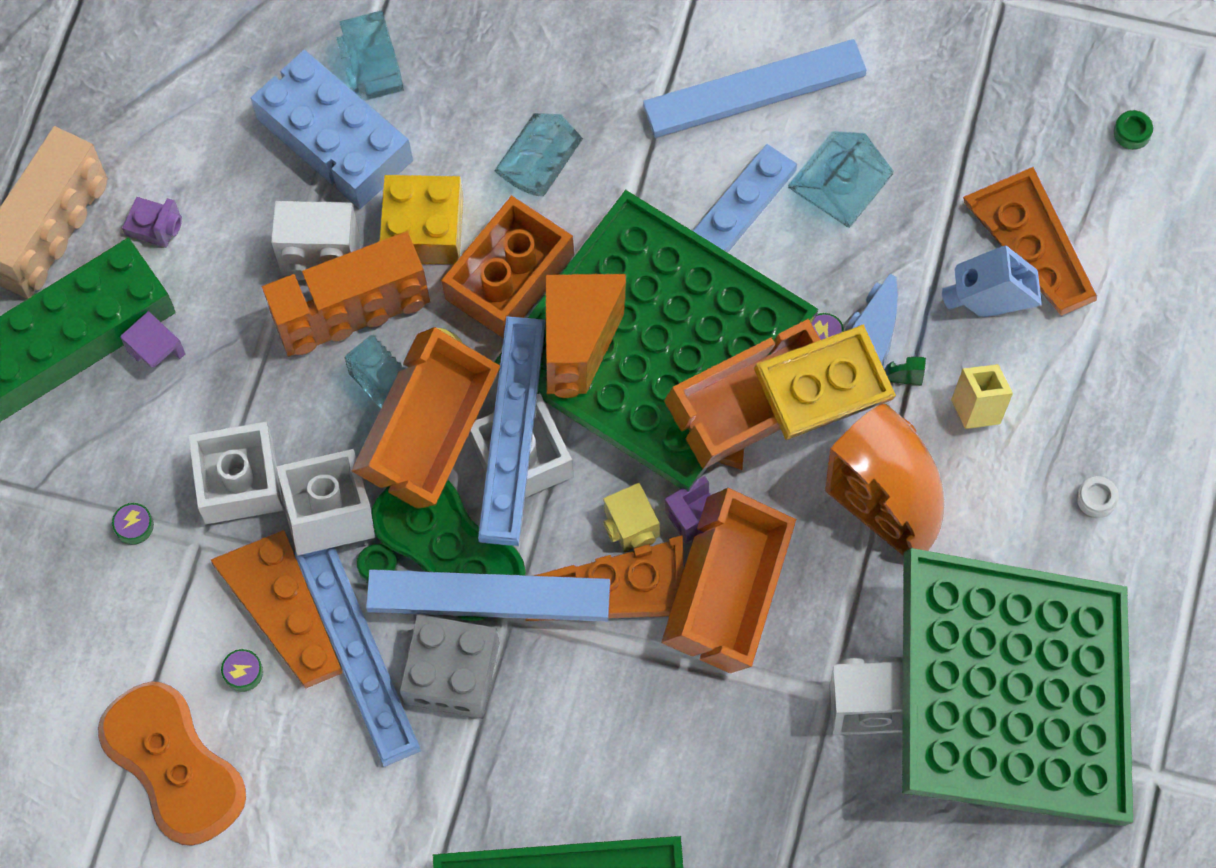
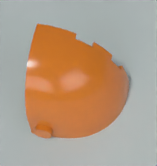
[825,404,944,555]

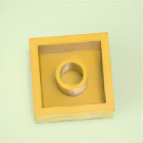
[380,175,464,265]

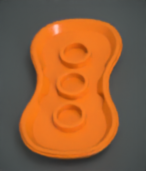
[98,681,246,846]

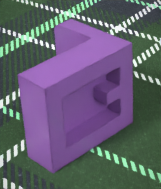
[122,196,182,248]

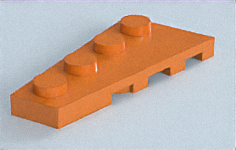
[963,167,1097,316]
[525,535,684,621]

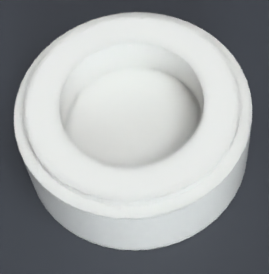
[1077,476,1119,518]

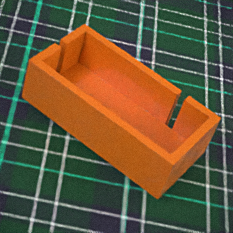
[262,231,430,357]
[664,319,821,469]
[351,327,500,509]
[661,488,797,673]

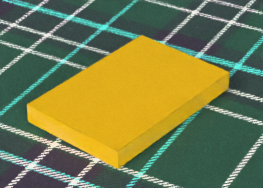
[754,324,896,440]

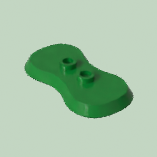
[371,479,526,621]

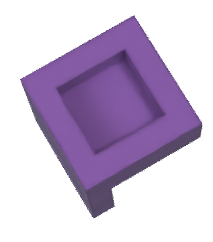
[120,311,186,367]
[665,476,711,543]

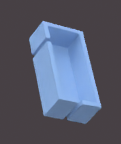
[250,49,413,209]

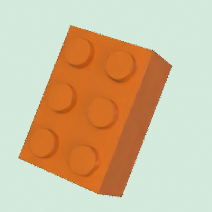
[441,195,574,339]

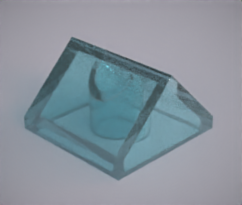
[788,131,894,228]

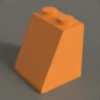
[546,274,626,398]

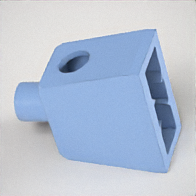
[942,245,1042,317]

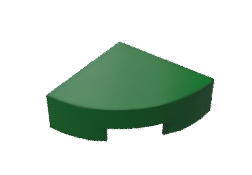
[884,357,926,386]

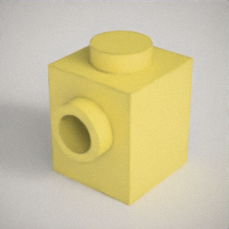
[951,364,1013,429]
[603,483,660,552]

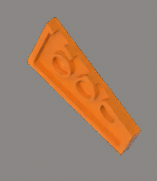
[211,530,343,689]

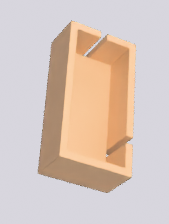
[0,126,108,299]

